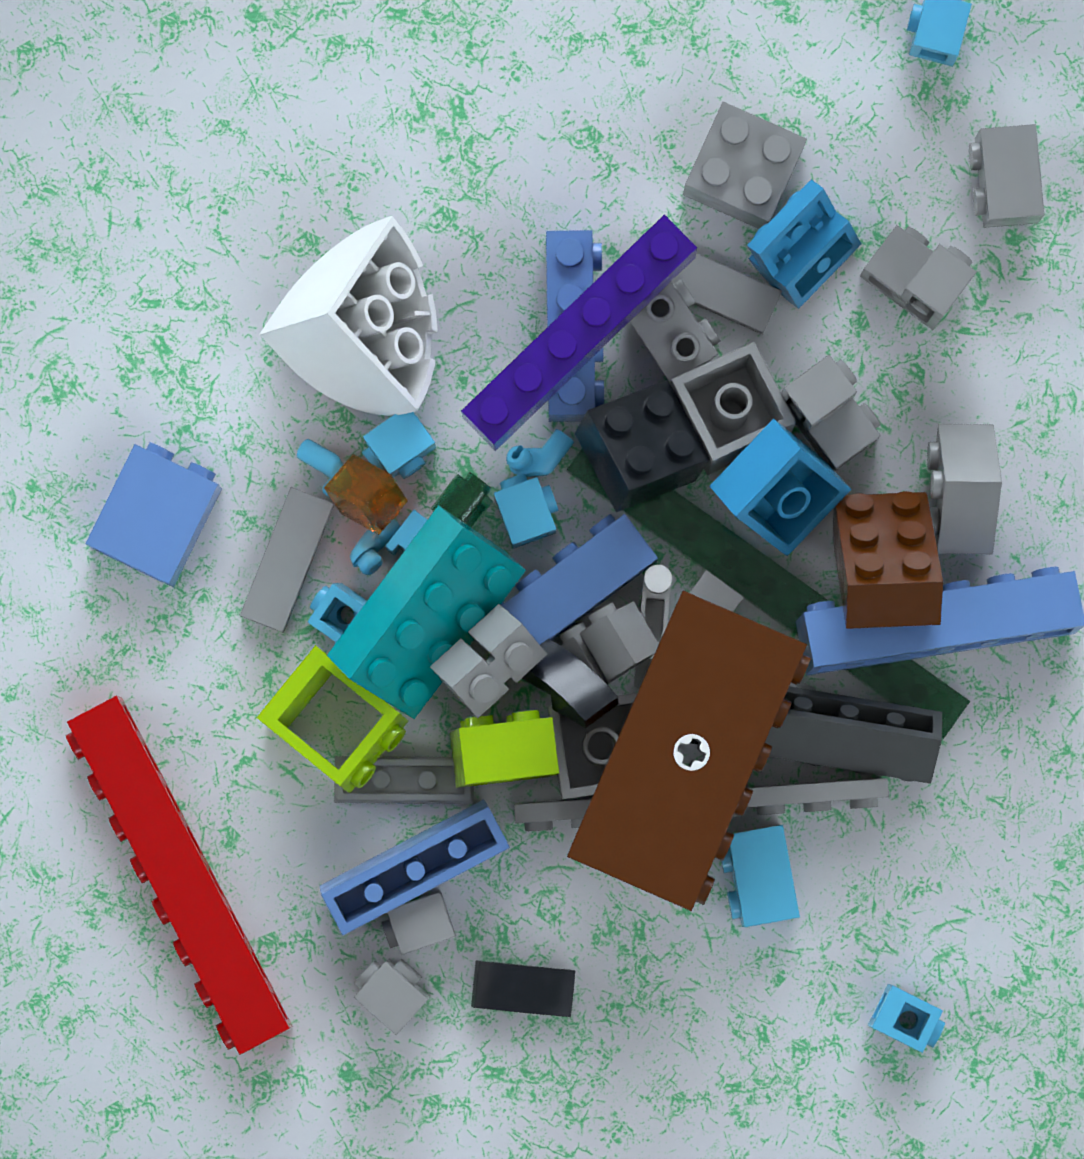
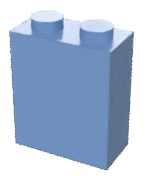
[85,442,222,588]

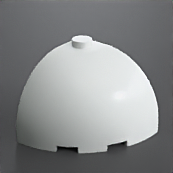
[259,216,437,416]

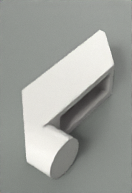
[634,565,672,687]

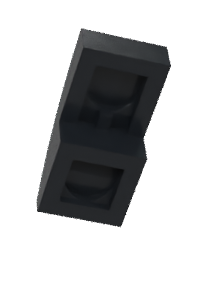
[521,638,619,728]
[471,960,576,1017]

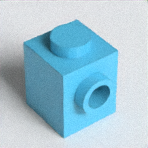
[907,0,972,67]
[362,412,436,479]
[494,474,559,549]

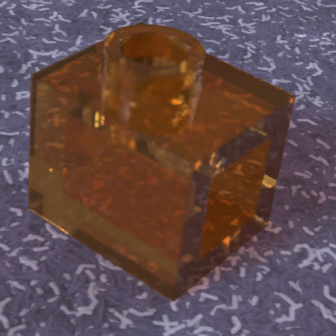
[324,454,408,535]

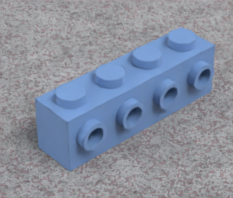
[546,230,604,422]

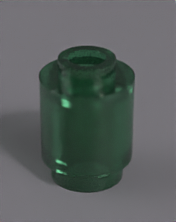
[428,472,493,529]

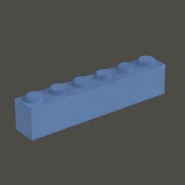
[796,567,1084,676]

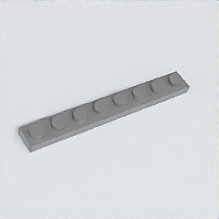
[514,778,889,831]

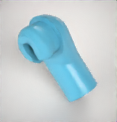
[506,429,574,477]
[297,439,354,503]
[350,512,401,575]

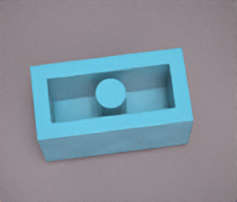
[721,825,800,927]

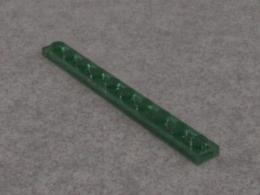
[566,449,970,739]

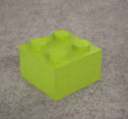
[450,710,559,788]

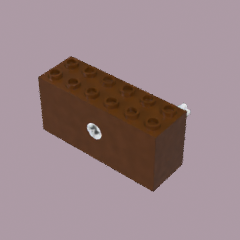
[567,590,811,911]

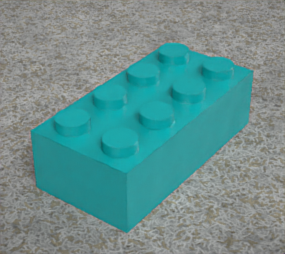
[327,505,526,719]

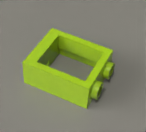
[256,645,408,793]

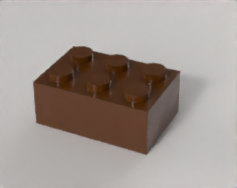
[832,491,943,629]

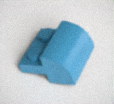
[747,179,861,309]

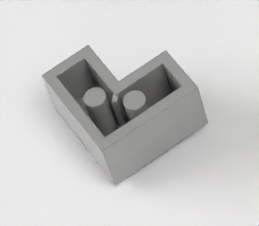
[860,225,977,330]
[781,355,881,471]
[927,423,1002,555]

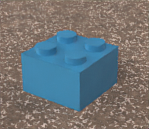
[709,418,852,556]

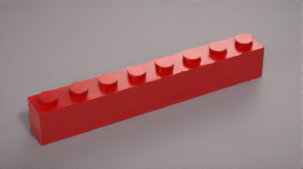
[66,695,293,1055]

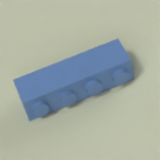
[501,514,658,645]
[319,800,510,936]

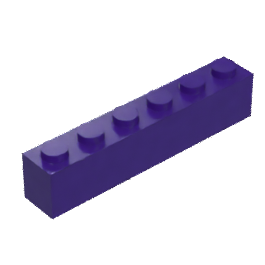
[461,214,697,451]

